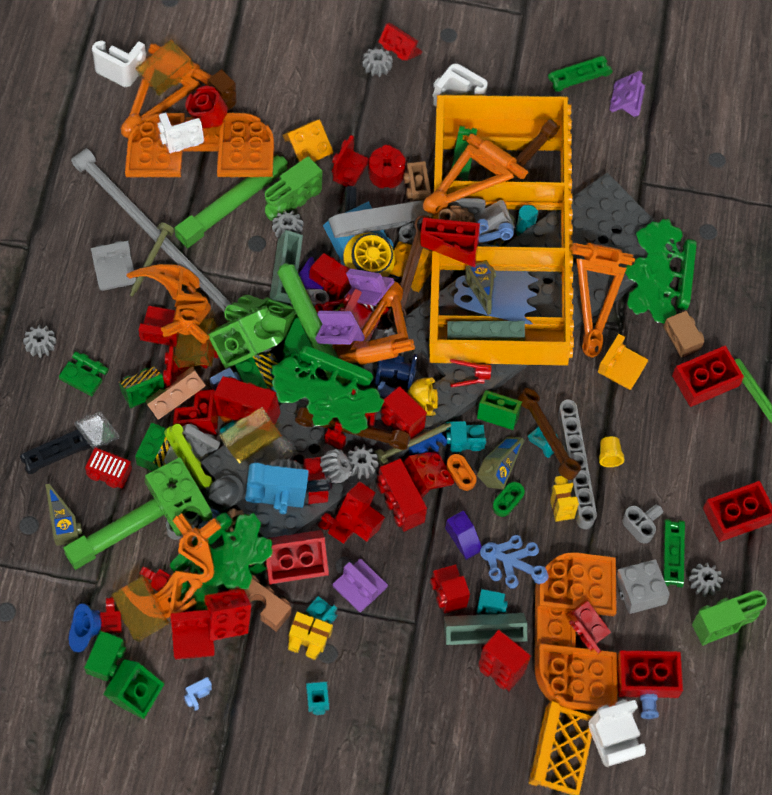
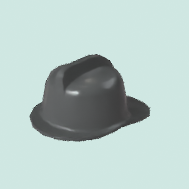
[203,475,244,513]

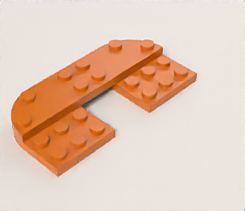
[125,113,275,177]
[535,553,617,711]

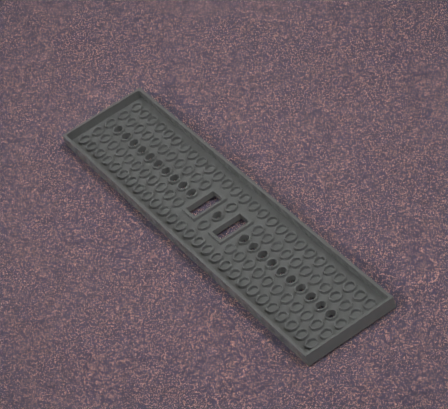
[201,172,681,538]

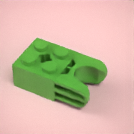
[265,156,322,221]
[224,295,298,340]
[208,306,284,369]
[145,457,213,536]
[692,590,767,646]

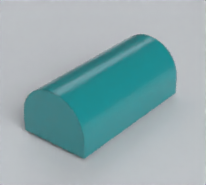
[515,205,538,236]

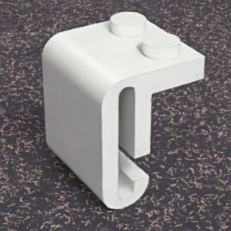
[92,41,147,87]
[432,64,487,107]
[588,699,646,767]

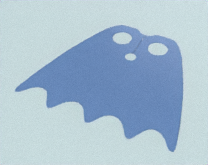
[454,271,538,325]

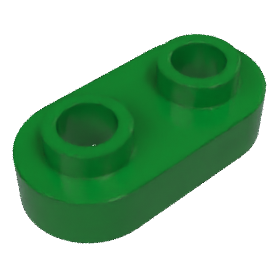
[492,482,525,517]

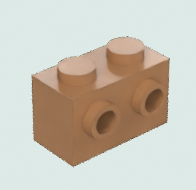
[403,161,431,202]
[664,311,704,358]

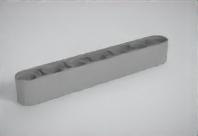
[328,200,433,238]
[558,399,597,529]

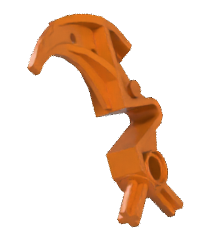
[126,264,211,344]
[122,513,222,618]

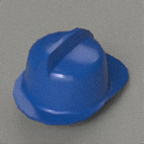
[69,604,101,652]

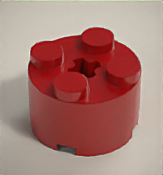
[185,86,228,128]
[368,145,406,189]

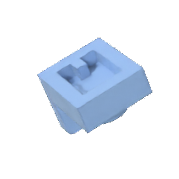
[210,367,241,390]
[184,677,212,711]

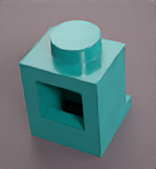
[445,421,467,453]
[477,589,508,615]
[306,682,329,715]

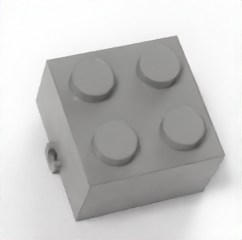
[616,559,670,614]

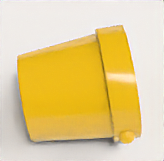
[599,436,625,467]

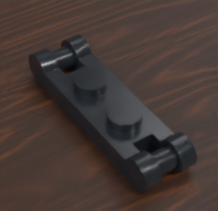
[20,428,92,474]

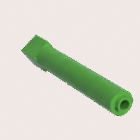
[174,155,288,249]
[277,263,351,386]
[63,481,198,570]

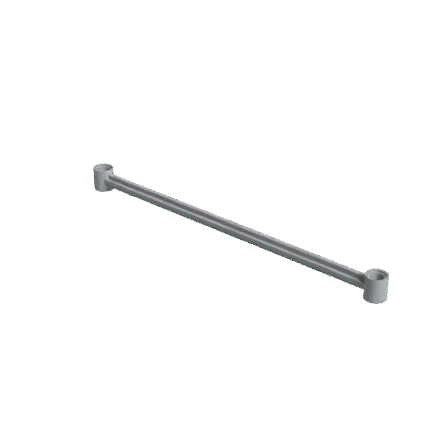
[71,148,277,355]

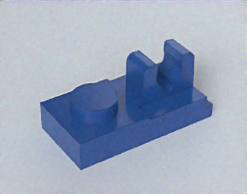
[408,425,447,456]

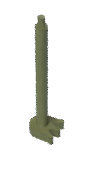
[130,222,175,297]
[374,423,451,467]

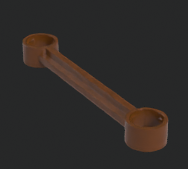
[505,119,560,182]
[387,215,431,324]
[518,388,581,480]
[295,408,411,450]

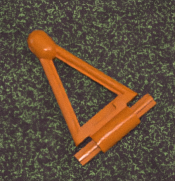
[121,44,211,138]
[423,134,528,214]
[570,243,635,357]
[340,281,415,365]

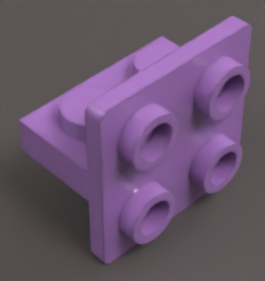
[609,71,645,117]
[345,269,394,306]
[315,311,365,345]
[333,559,388,612]

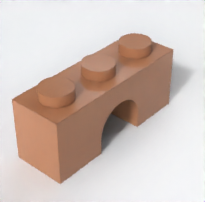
[145,366,206,420]
[229,575,291,632]

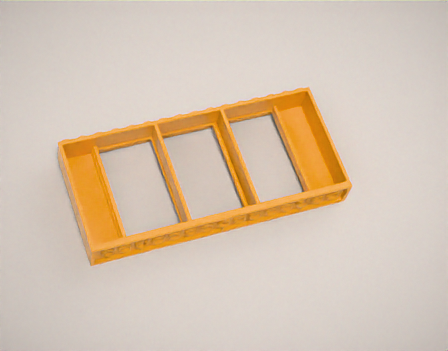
[430,95,574,365]

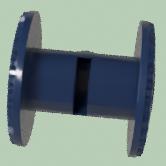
[375,354,417,391]

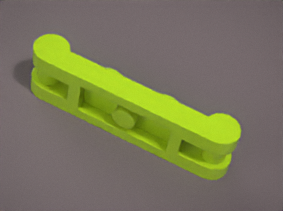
[165,424,212,490]

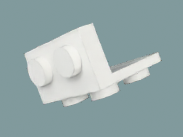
[157,113,204,153]

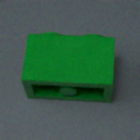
[477,390,522,430]
[84,631,126,682]

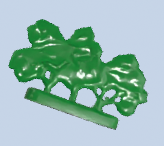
[624,219,697,324]
[271,346,384,434]
[170,513,273,611]

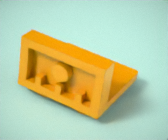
[283,119,333,162]
[390,242,432,292]
[598,334,648,390]

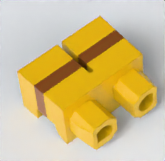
[550,476,579,522]
[288,612,333,660]

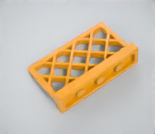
[529,701,593,795]

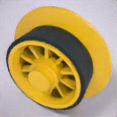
[343,232,395,277]

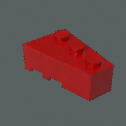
[421,218,480,267]

